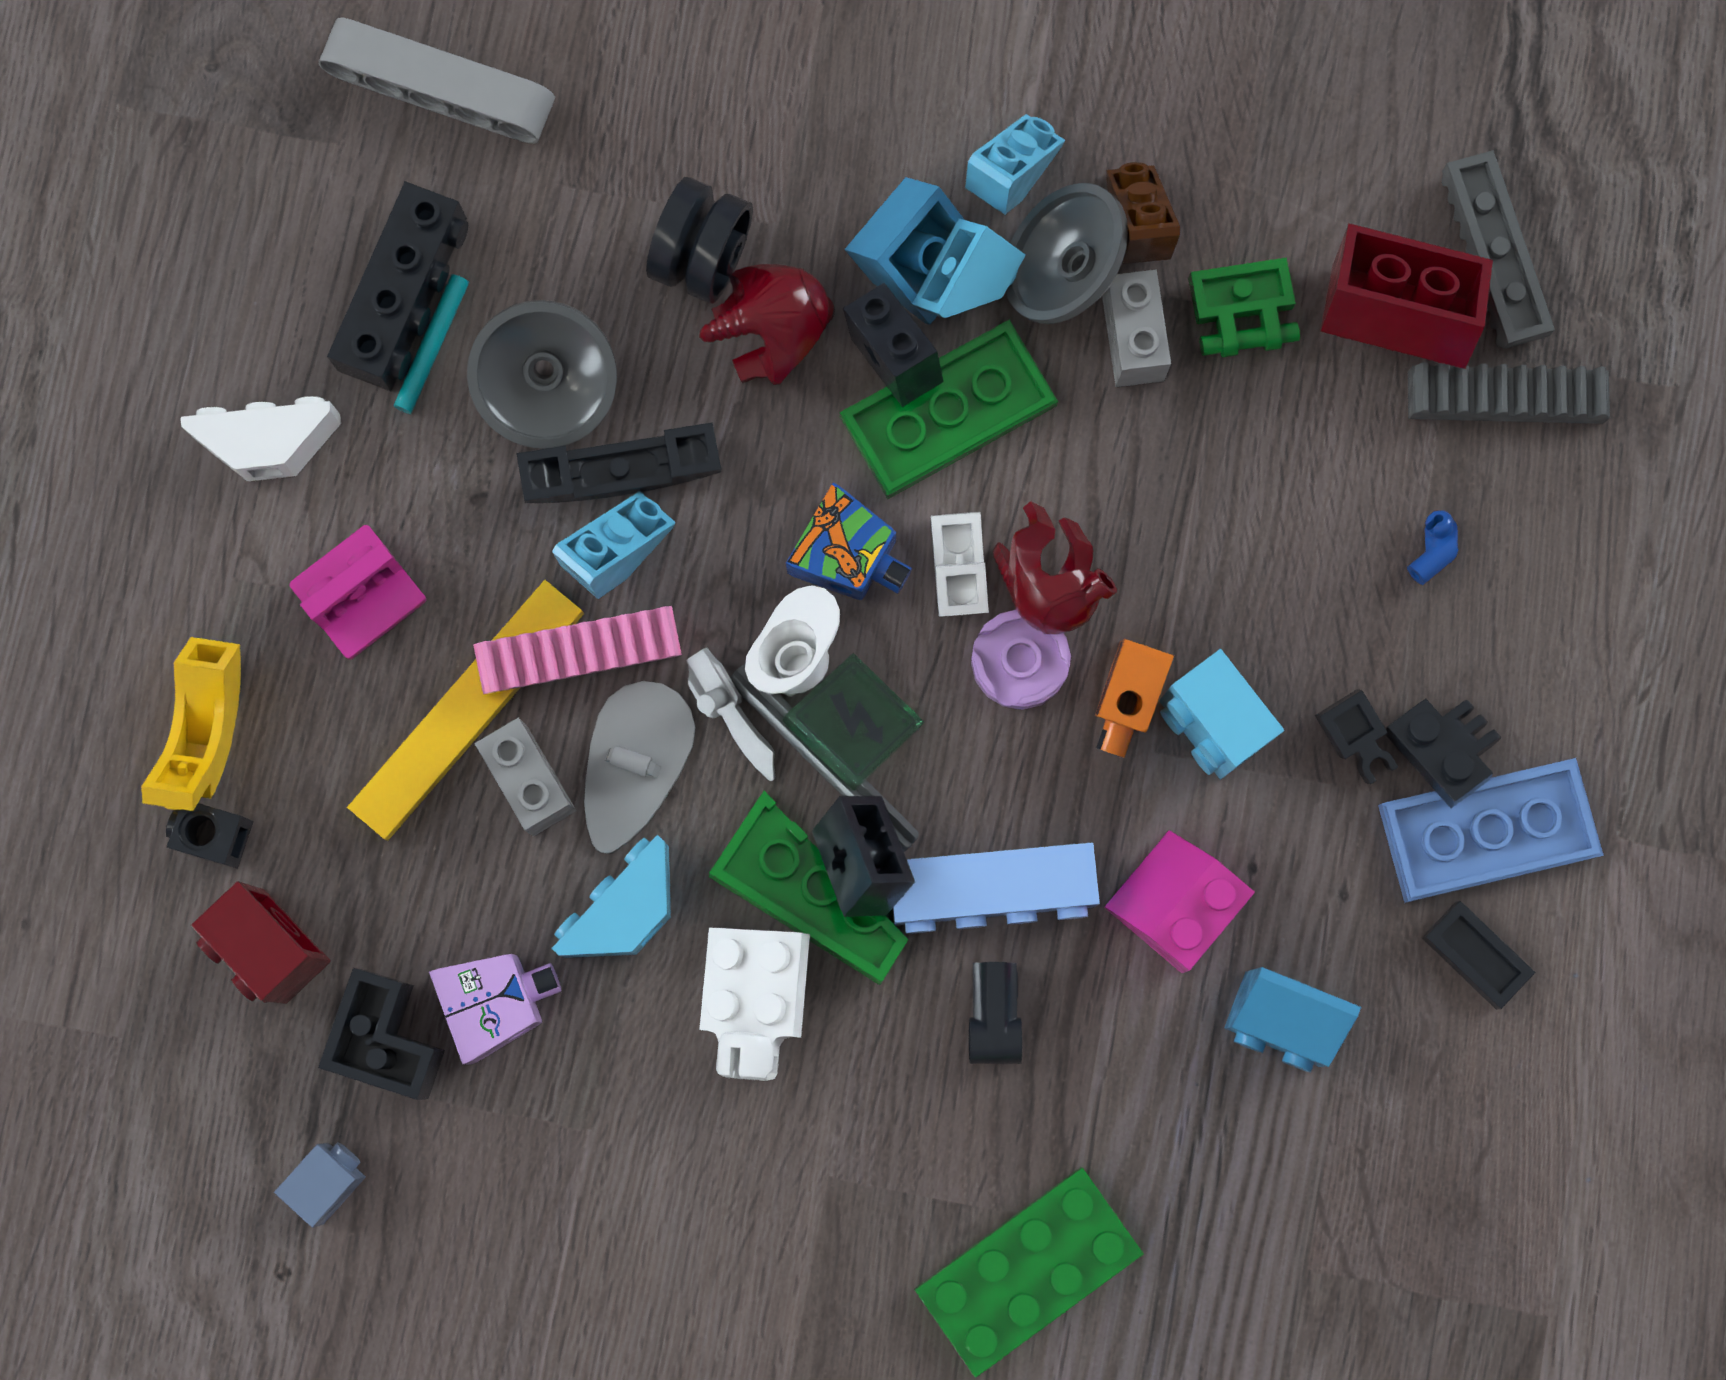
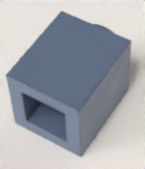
[274,1142,366,1228]

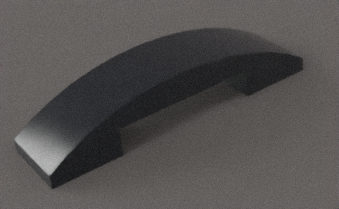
[516,422,721,503]

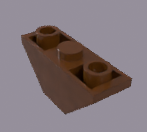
[1106,162,1180,264]

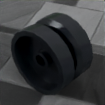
[646,177,753,304]

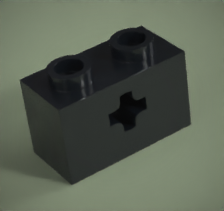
[843,283,944,407]
[812,796,915,917]

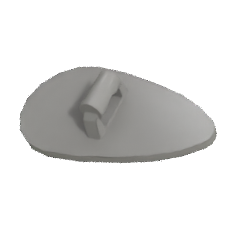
[584,681,696,854]

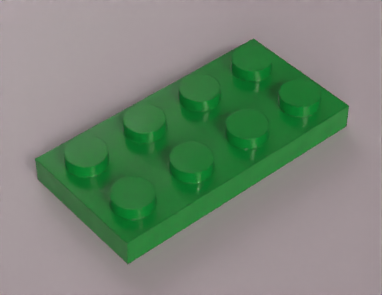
[914,1167,1144,1378]

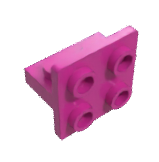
[289,525,426,660]

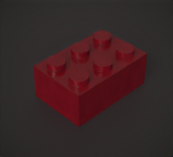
[1320,223,1493,369]

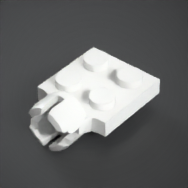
[699,928,810,1081]

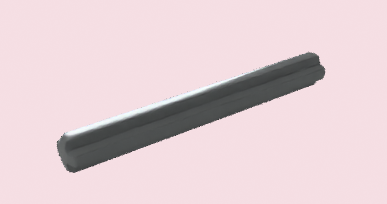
[730,663,919,852]

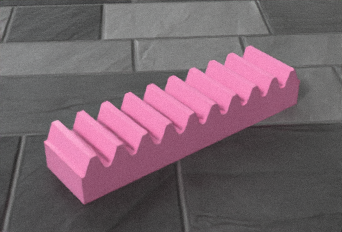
[473,606,682,695]

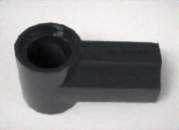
[969,962,1022,1064]

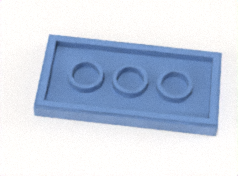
[1378,758,1604,903]

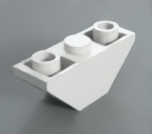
[181,397,341,481]

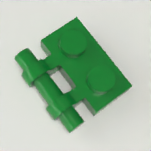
[1188,257,1300,358]

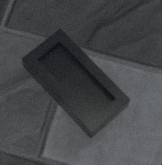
[1422,901,1536,1010]

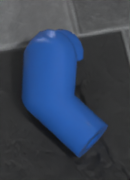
[1407,510,1458,585]

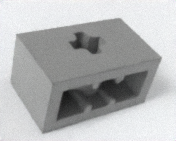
[1102,269,1171,387]
[474,717,576,837]

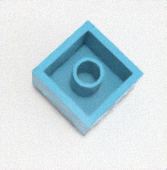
[1159,648,1285,780]

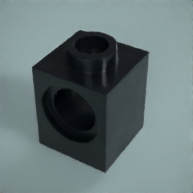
[166,803,254,869]

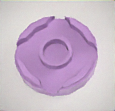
[971,610,1071,710]

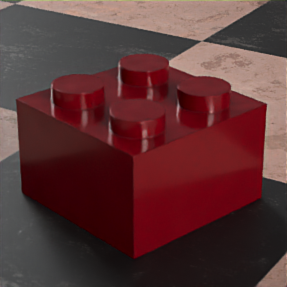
[191,881,331,1004]

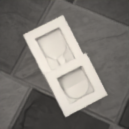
[930,512,989,617]

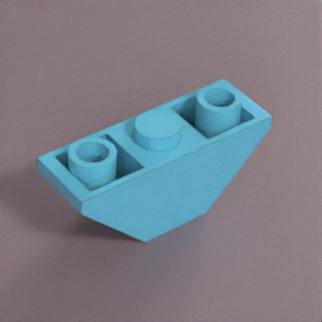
[965,114,1065,215]
[552,491,676,599]
[551,835,671,958]

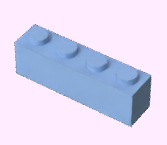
[893,843,1100,934]

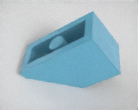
[912,219,1026,318]

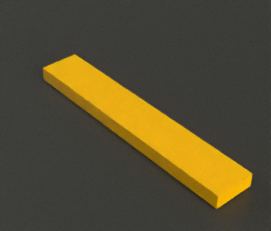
[347,580,584,841]

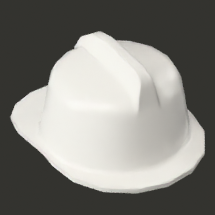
[745,585,840,697]

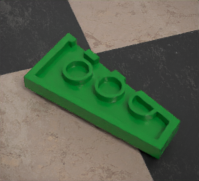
[709,791,909,985]

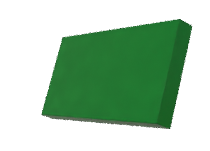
[840,320,1058,499]

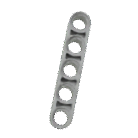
[318,18,555,144]

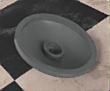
[1006,183,1128,324]
[467,300,617,449]

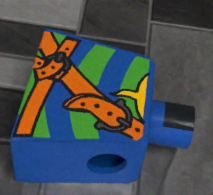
[786,483,912,600]

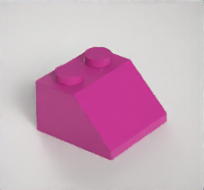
[1104,830,1255,973]

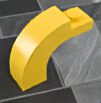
[141,637,241,811]

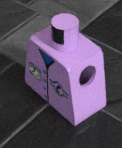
[429,954,562,1065]

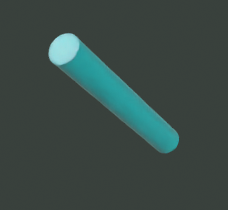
[393,274,469,414]

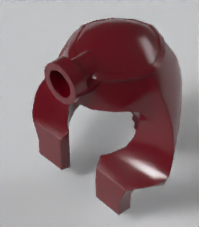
[699,264,835,385]
[993,501,1117,634]

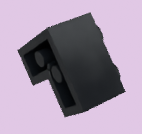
[318,967,445,1100]

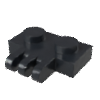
[1385,698,1501,808]

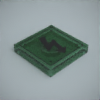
[783,653,924,791]

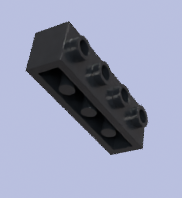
[327,181,469,391]

